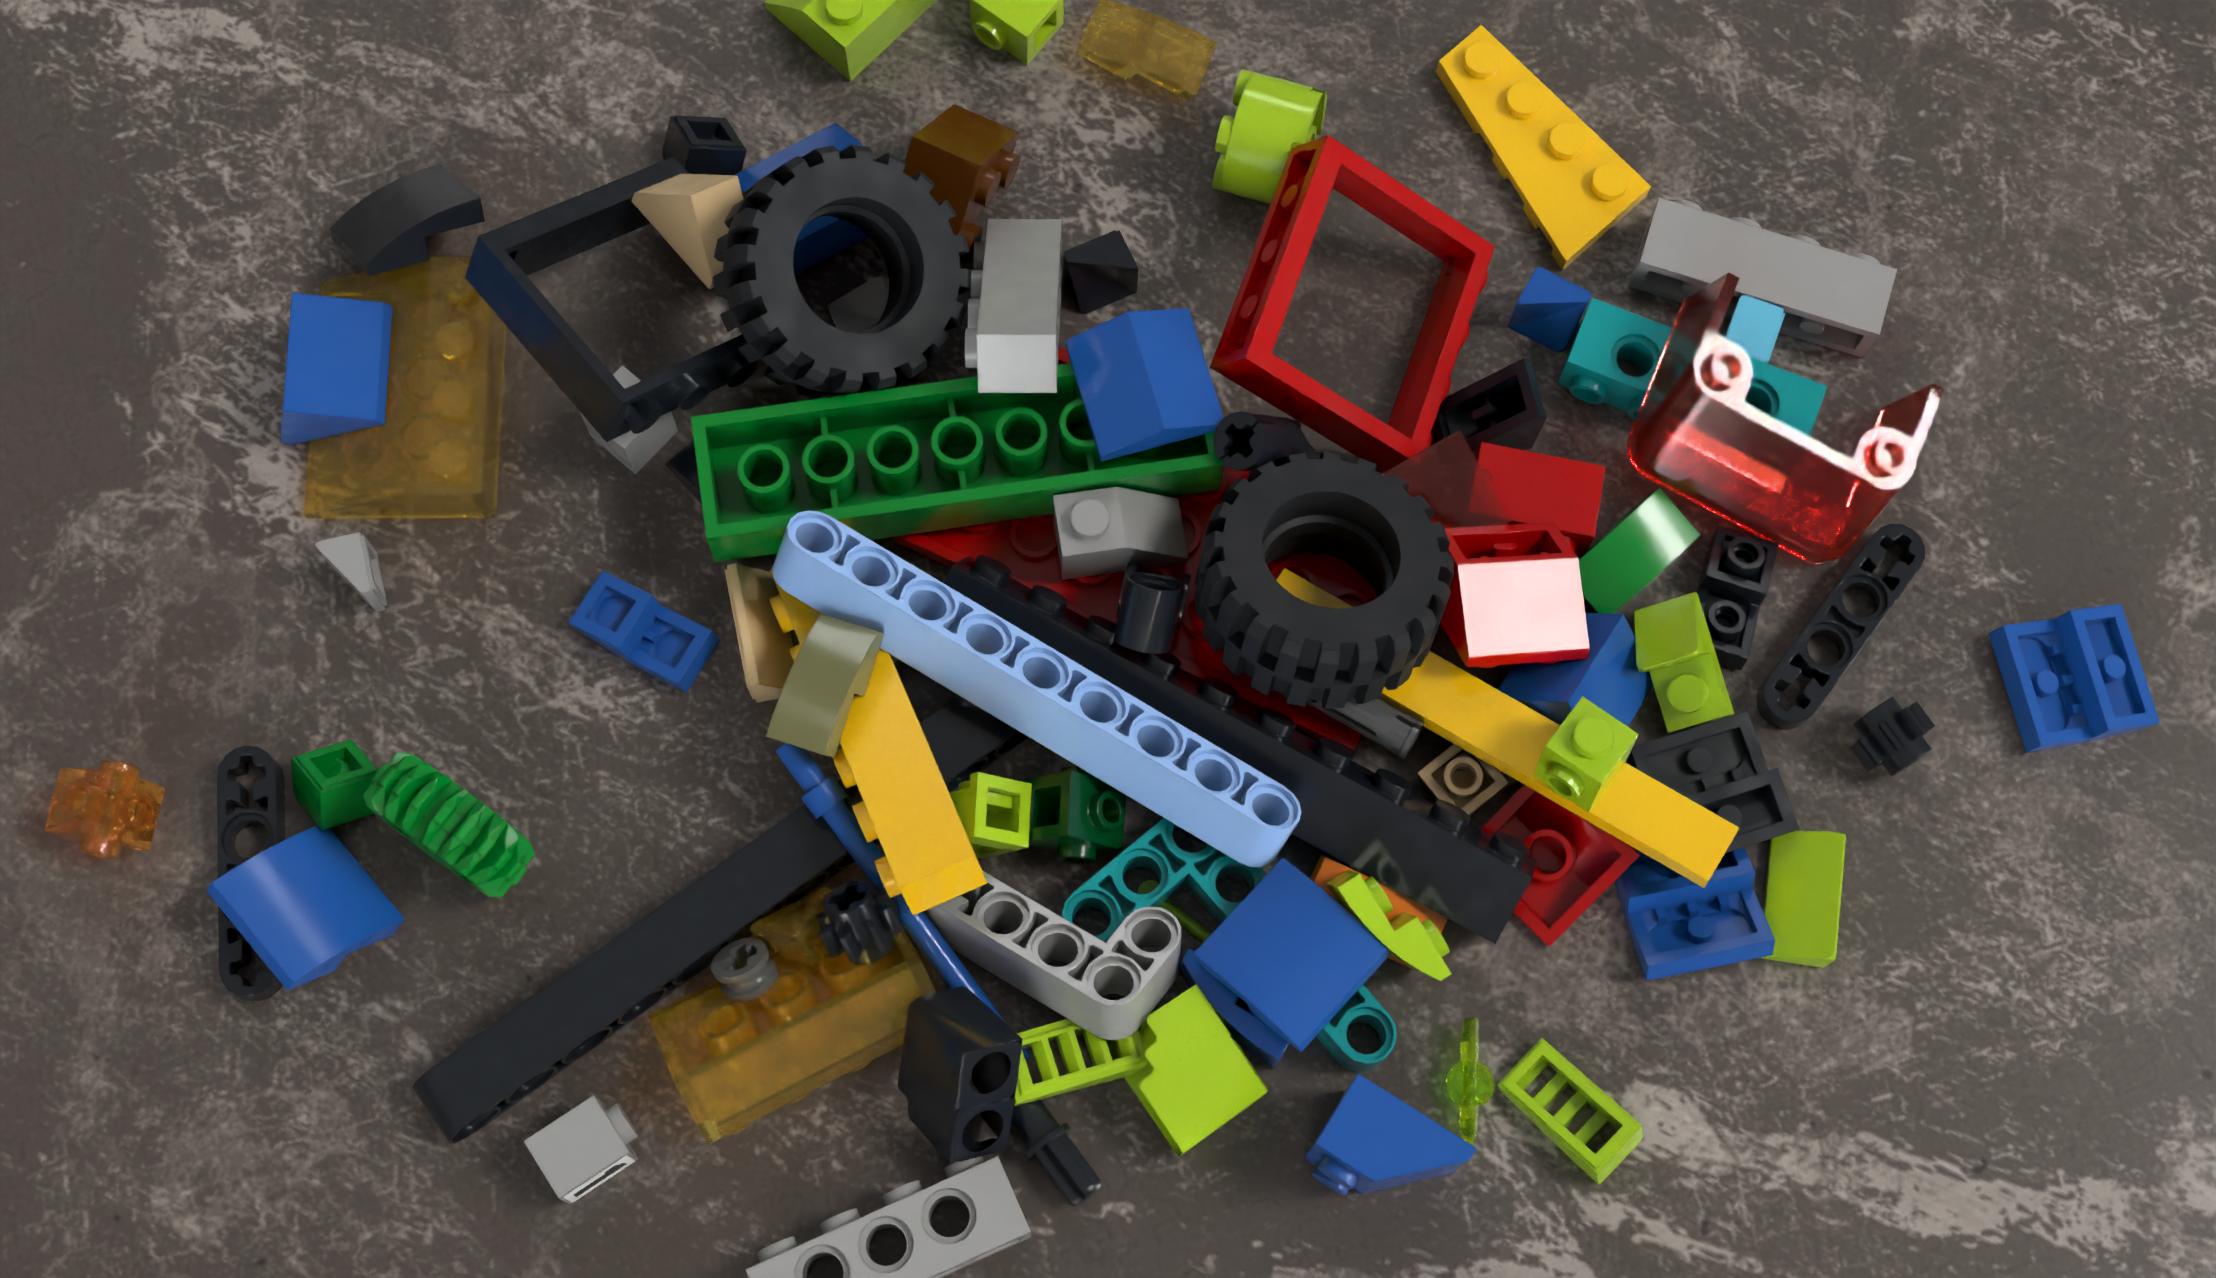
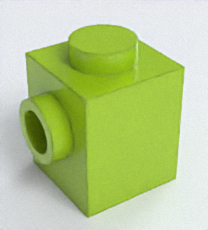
[970,0,1064,66]
[1534,696,1639,812]

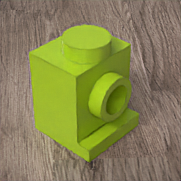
[950,772,1032,859]

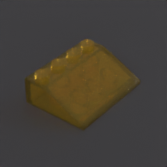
[304,257,506,518]

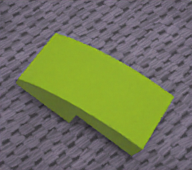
[1326,870,1452,981]

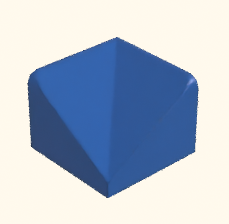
[1507,267,1592,352]

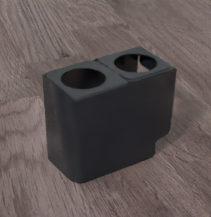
[898,986,1023,1163]

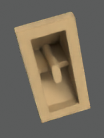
[631,173,743,289]

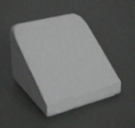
[315,532,387,612]

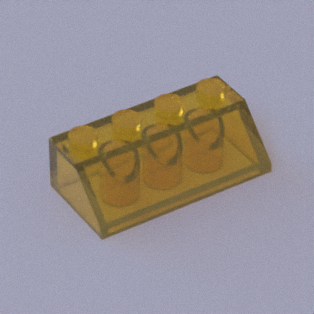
[648,927,936,1145]

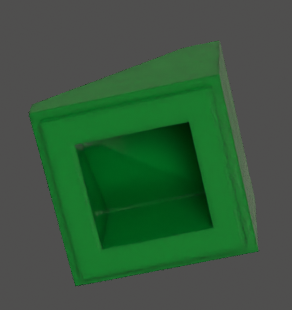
[291,739,378,830]

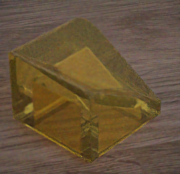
[750,887,833,967]

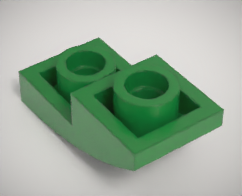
[1578,486,1700,614]

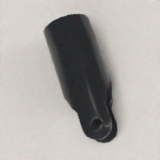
[1213,412,1321,472]

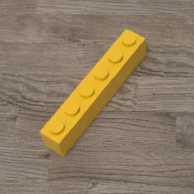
[769,570,987,916]

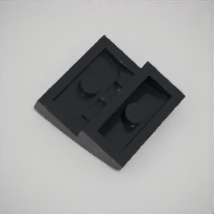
[330,164,485,276]
[1626,711,1799,853]

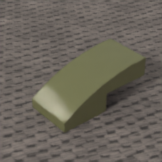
[766,614,884,758]

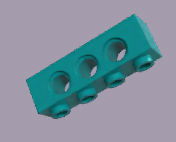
[1557,298,1828,473]

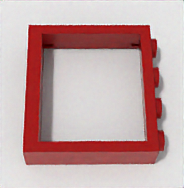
[1210,135,1495,472]

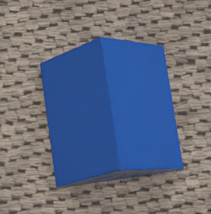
[280,293,393,445]
[1498,613,1653,726]

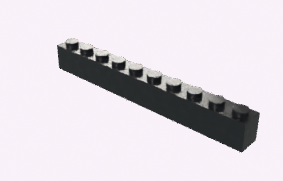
[944,555,1537,944]

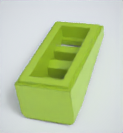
[1014,1019,1147,1106]
[1497,1038,1643,1184]

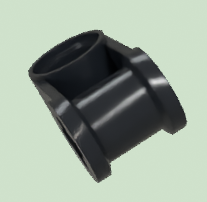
[1113,561,1191,654]

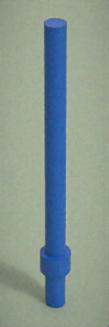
[775,743,1030,1060]

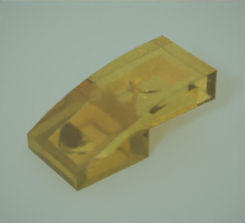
[1076,0,1217,101]

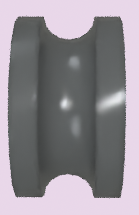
[711,937,778,1002]

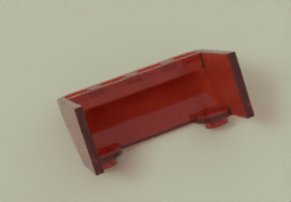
[1627,272,1944,564]

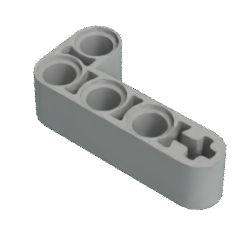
[925,871,1181,1040]

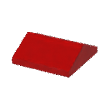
[1481,785,1641,947]

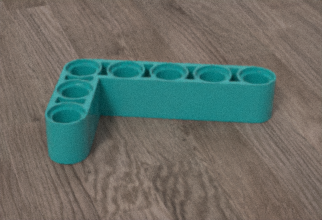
[1062,818,1397,1073]

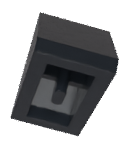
[1432,358,1547,465]

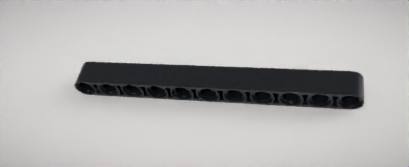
[412,695,1028,1143]

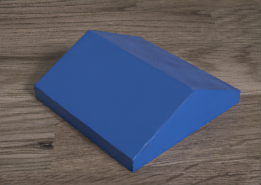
[1065,308,1224,462]

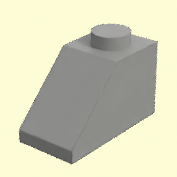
[1053,487,1188,580]

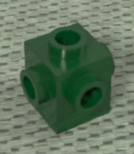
[1025,766,1126,865]

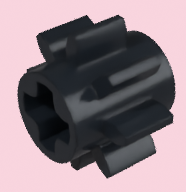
[1850,697,1935,777]
[816,881,903,965]

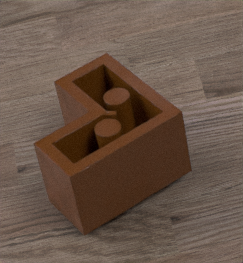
[903,104,1020,262]

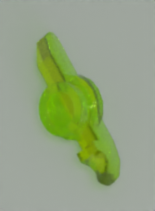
[1445,1018,1495,1145]

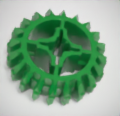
[363,752,535,897]

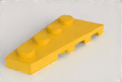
[1436,25,1651,271]

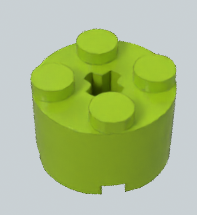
[1212,69,1327,204]

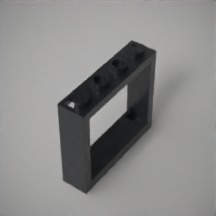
[465,157,767,442]

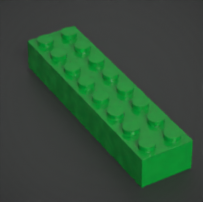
[691,345,1223,562]

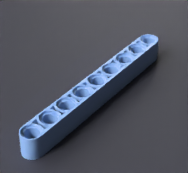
[772,510,1301,868]

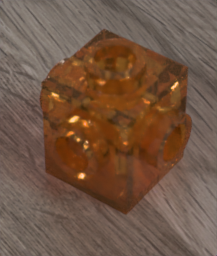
[44,760,165,860]

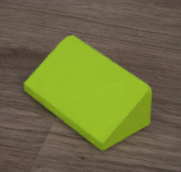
[1761,831,1846,968]

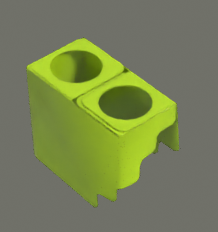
[1125,984,1268,1156]

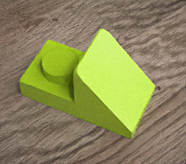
[1634,592,1734,733]

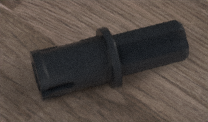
[1011,1100,1101,1207]

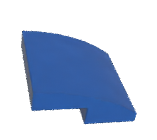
[1989,604,2160,753]
[206,825,405,991]
[1615,848,1775,981]
[1193,858,1390,1052]

